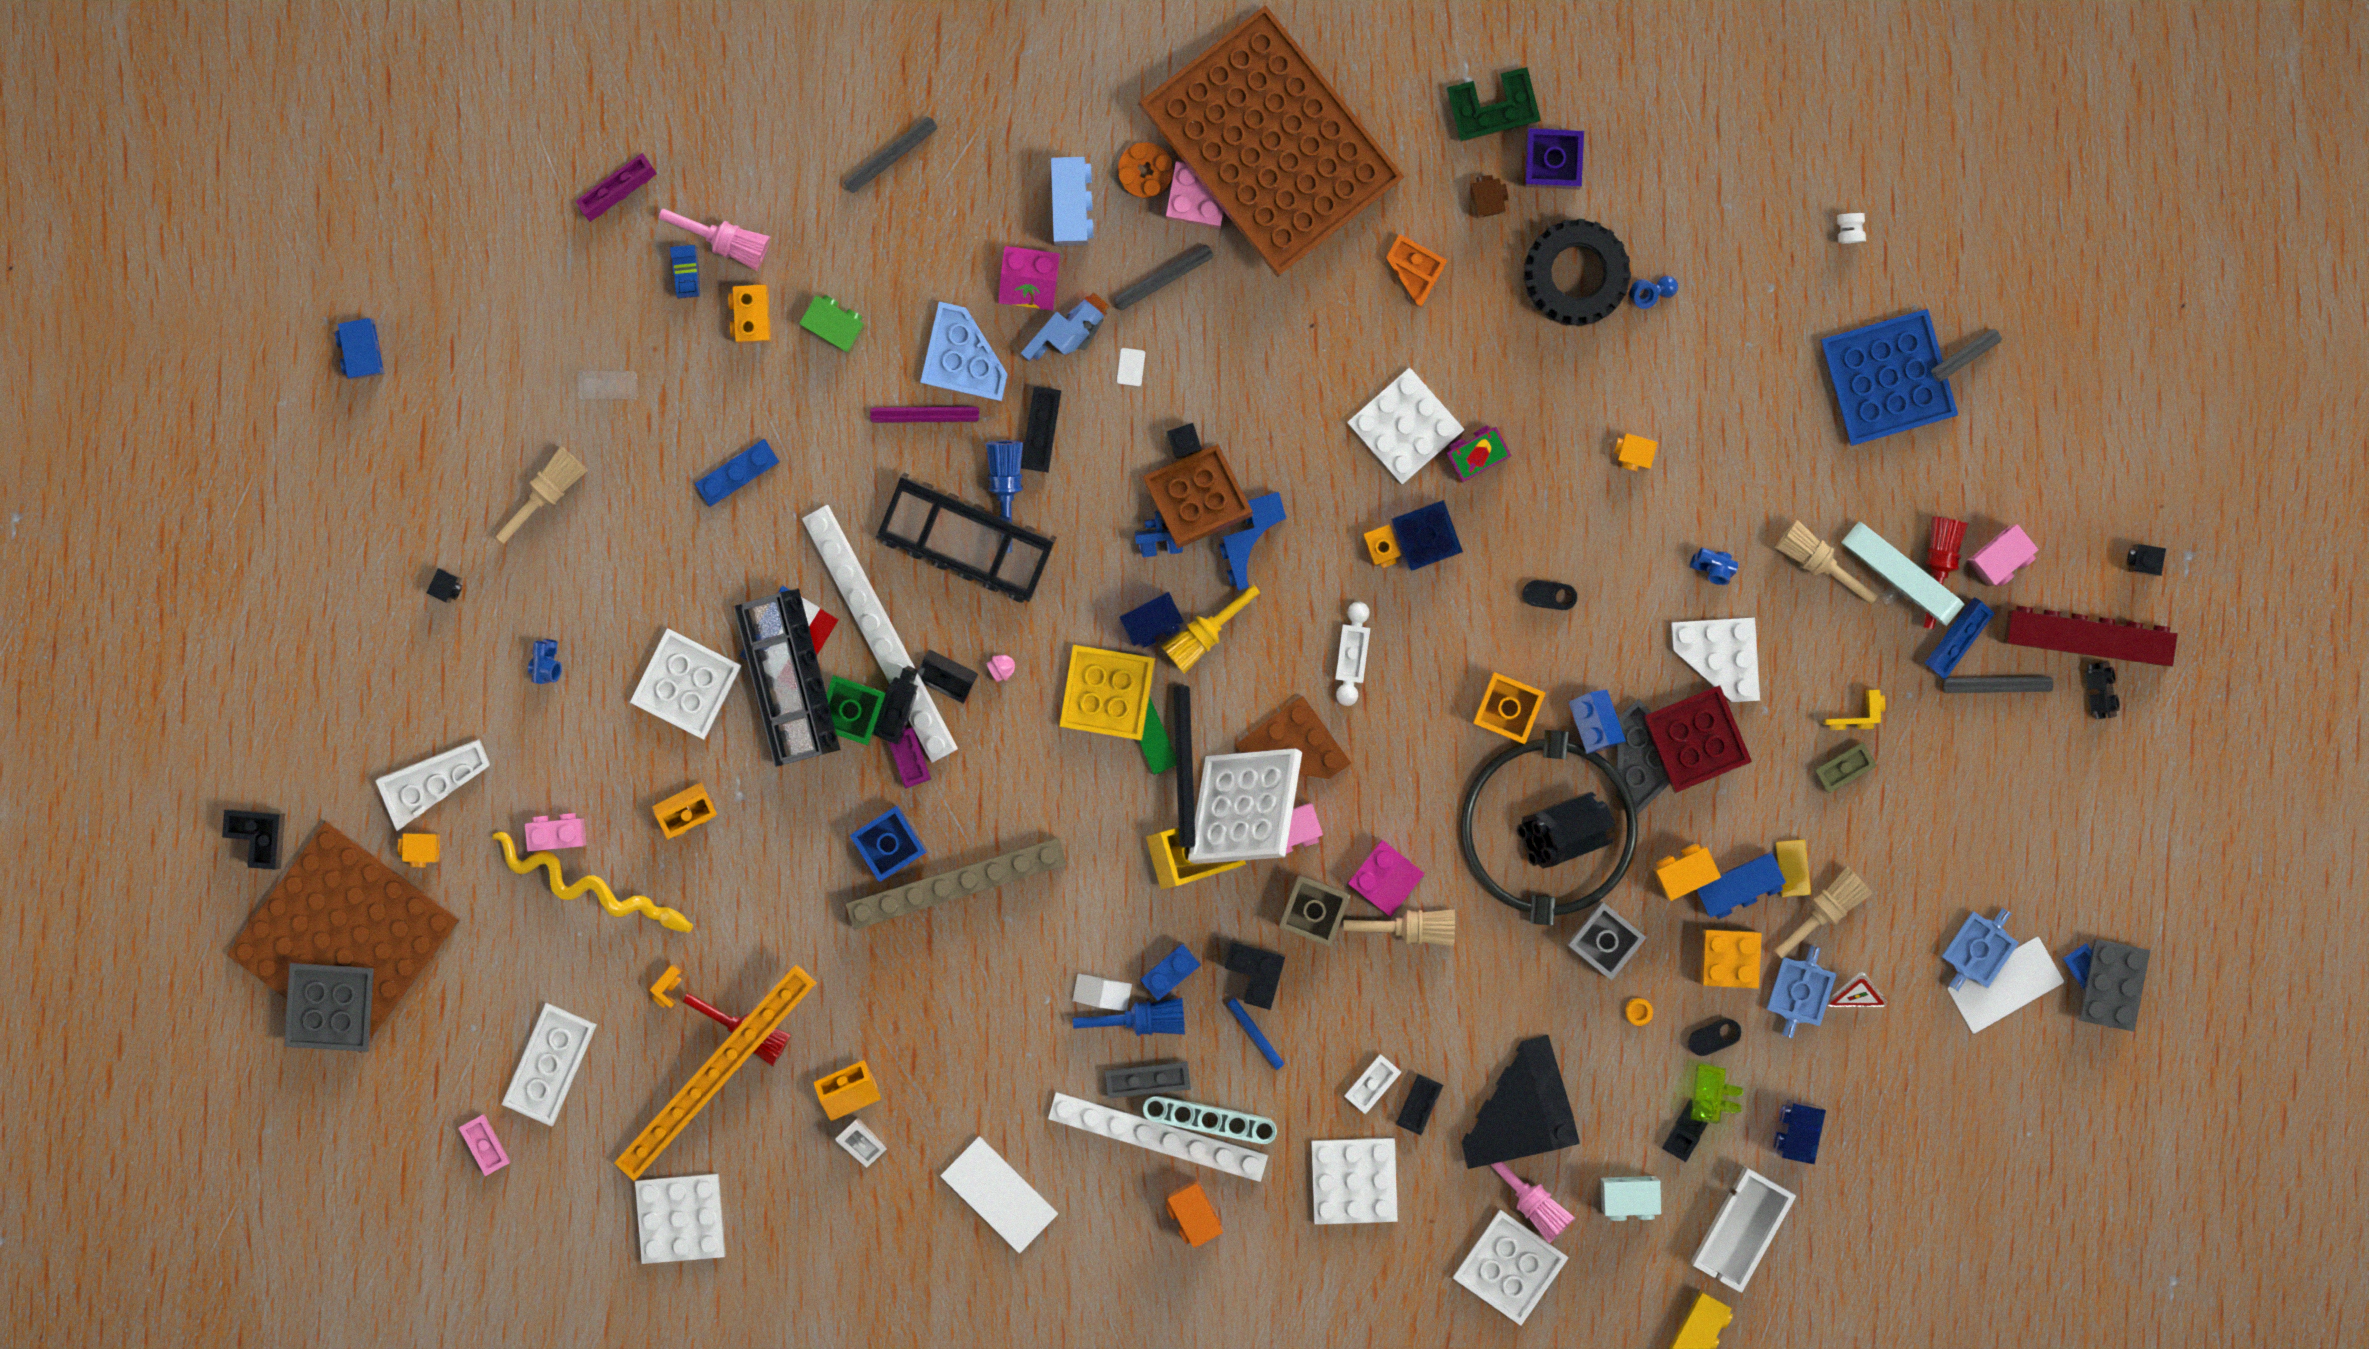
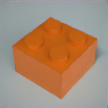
[1165,1179,1223,1248]

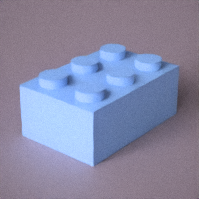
[1051,157,1094,246]

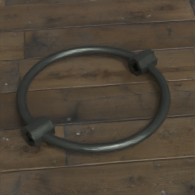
[1461,730,1638,925]

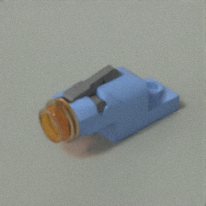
[1021,292,1110,362]

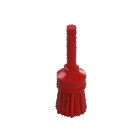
[1923,516,1968,629]
[683,993,791,1067]

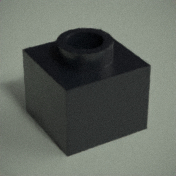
[426,568,463,603]

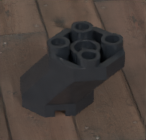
[1517,792,1615,869]

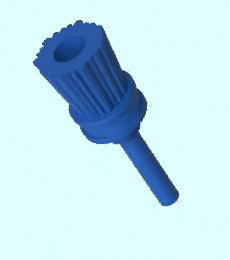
[986,440,1023,553]
[1073,997,1185,1036]

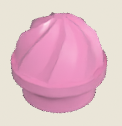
[986,655,1015,683]

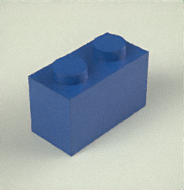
[335,318,385,380]
[1568,689,1626,754]
[1140,943,1201,1001]

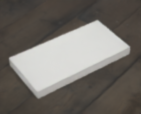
[502,1003,597,1127]
[941,1136,1058,1254]

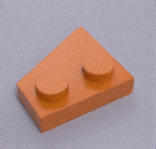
[1386,234,1448,307]

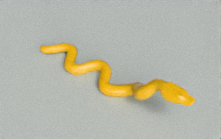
[492,832,693,933]

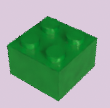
[826,675,886,746]

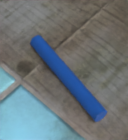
[1227,998,1285,1070]

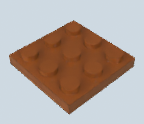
[1142,444,1253,549]

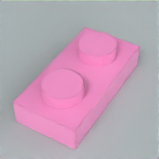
[459,1114,510,1176]

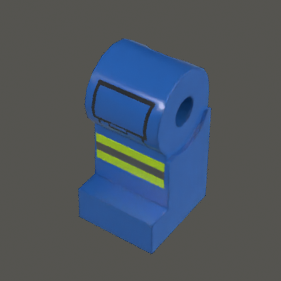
[670,245,700,299]

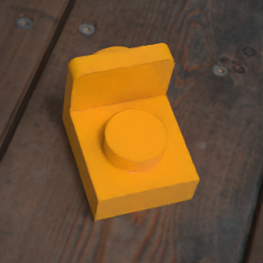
[650,964,682,1008]

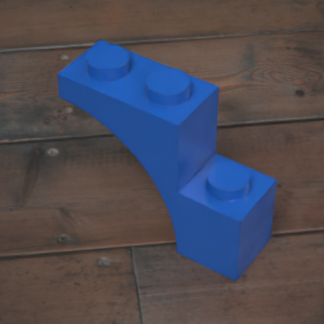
[1219,492,1287,591]

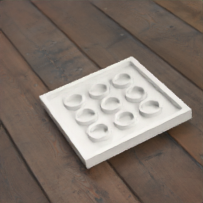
[1188,748,1302,864]

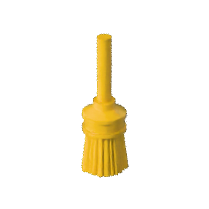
[1161,584,1261,674]

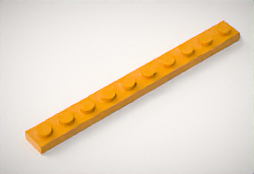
[614,964,817,1181]

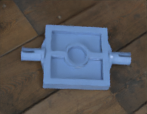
[1941,908,2019,992]
[1766,945,1837,1038]

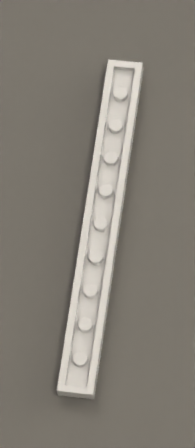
[802,505,958,763]

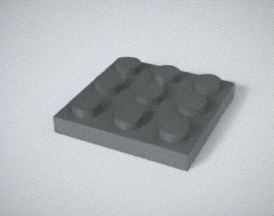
[284,963,375,1052]

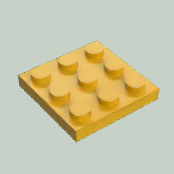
[1059,645,1156,740]

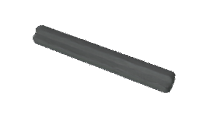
[844,117,937,193]
[1114,245,1214,310]
[1943,677,2053,693]

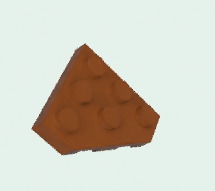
[1236,696,1351,779]

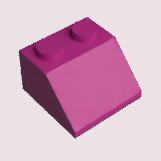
[1347,839,1425,917]

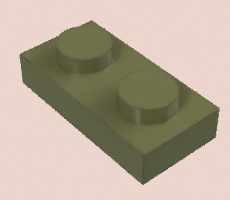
[1815,742,1877,794]

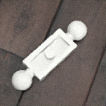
[1335,602,1370,706]

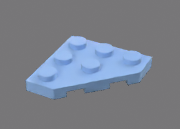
[920,302,1008,402]

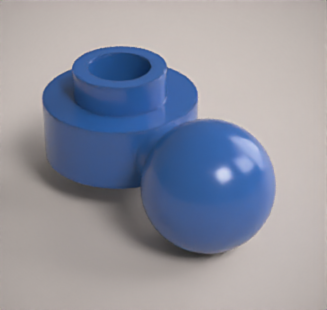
[1629,276,1678,309]

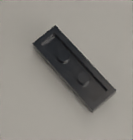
[1021,386,1062,473]

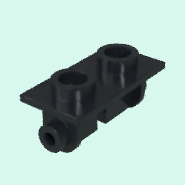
[2085,662,2120,720]

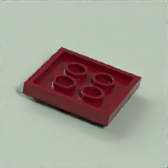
[1643,685,1752,794]

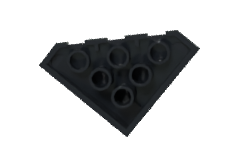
[1461,1035,1580,1169]

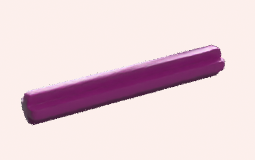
[870,407,980,423]

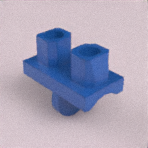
[1135,511,1183,557]

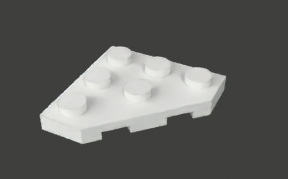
[1671,618,1760,702]

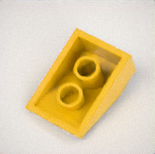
[1145,827,1246,890]

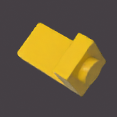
[1823,690,1886,730]

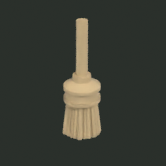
[496,446,588,544]
[1775,519,1878,604]
[1774,866,1873,959]
[1343,909,1455,947]

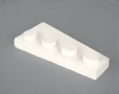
[376,739,490,831]

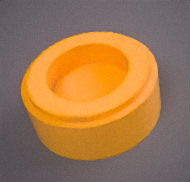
[1625,998,1653,1026]

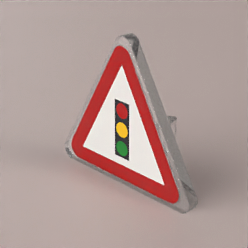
[1827,972,1888,1007]

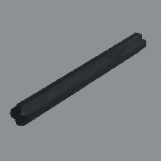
[1173,685,1196,848]

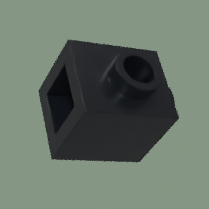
[2127,544,2166,577]

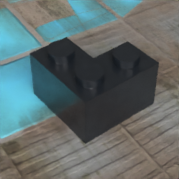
[222,809,285,870]
[1224,940,1285,1010]

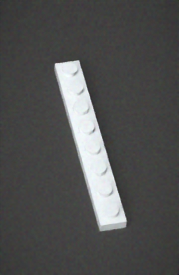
[1048,1092,1268,1182]

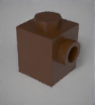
[1471,175,1509,218]

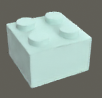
[1600,1176,1661,1221]

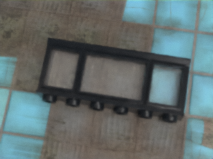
[876,472,1057,603]
[734,588,841,767]

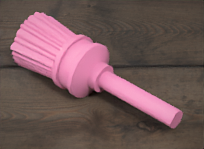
[659,208,770,271]
[1490,1162,1575,1243]

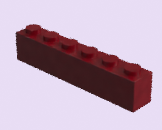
[2004,606,2178,667]

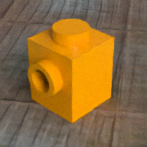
[1614,433,1658,472]
[1363,524,1401,569]
[398,833,440,867]

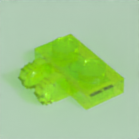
[1691,1063,1743,1124]

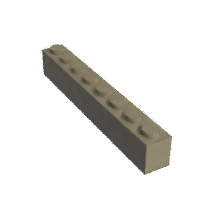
[846,837,1067,930]

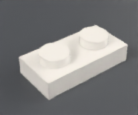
[1344,1054,1401,1114]

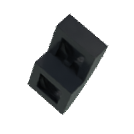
[1662,1098,1714,1162]

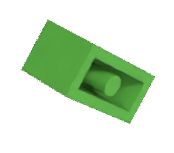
[799,295,866,354]

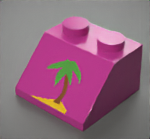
[998,246,1061,311]

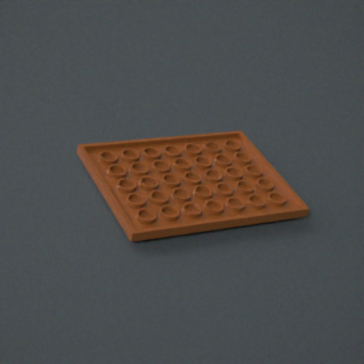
[1138,5,1404,278]

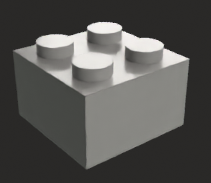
[1567,901,1647,981]

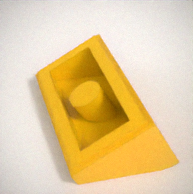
[1776,839,1811,897]

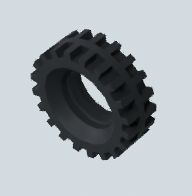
[1523,219,1631,327]

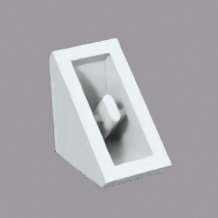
[1073,973,1132,1011]
[835,1118,887,1168]

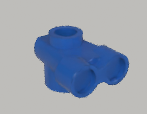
[1690,547,1738,585]
[528,639,562,684]

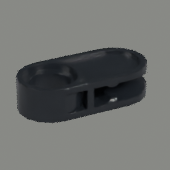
[1523,580,1577,610]
[1688,1018,1742,1056]

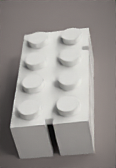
[1690,1166,1796,1293]

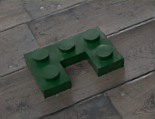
[1446,67,1541,142]

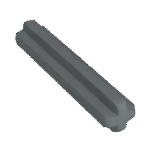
[1931,329,2002,382]

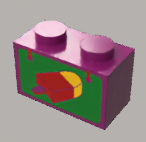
[1446,425,1512,483]

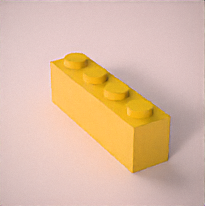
[1668,1290,1733,1349]

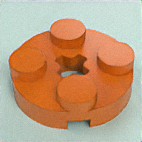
[1118,142,1173,199]

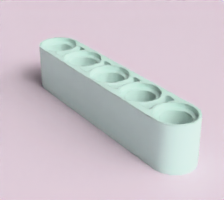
[1841,521,1965,626]
[1143,1095,1277,1144]

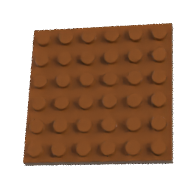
[227,821,460,1053]

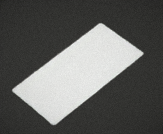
[1948,937,2064,1034]

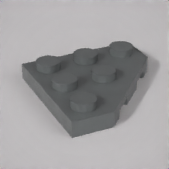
[1616,699,1670,815]

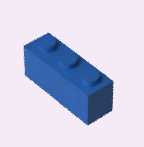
[1697,851,1786,919]

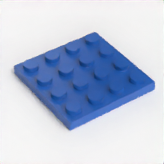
[1820,309,1958,446]

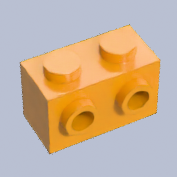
[728,285,771,344]
[652,782,717,840]
[813,1060,882,1121]

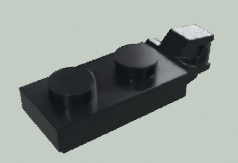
[873,666,918,745]

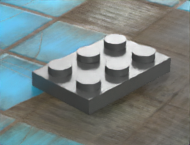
[2078,939,2151,1032]

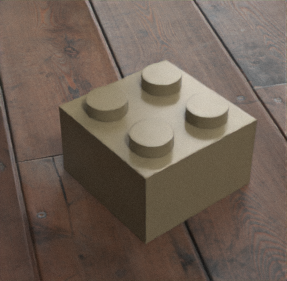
[1278,874,1351,947]

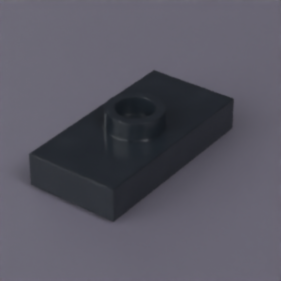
[1396,1073,1444,1136]

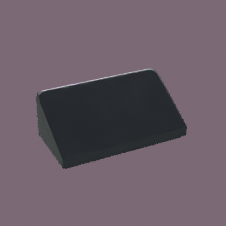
[917,650,978,704]

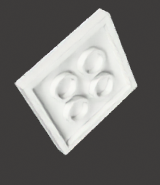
[1347,368,1464,485]
[630,628,742,740]
[1311,1138,1398,1224]
[635,1173,726,1264]
[1453,1209,1569,1326]

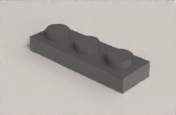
[1105,1061,1191,1099]

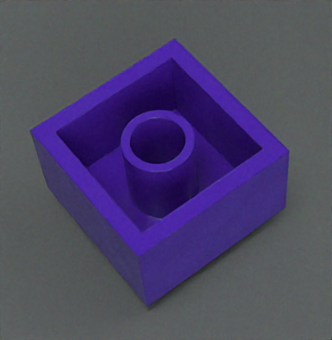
[1524,128,1584,190]

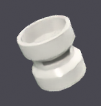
[1837,213,1866,244]

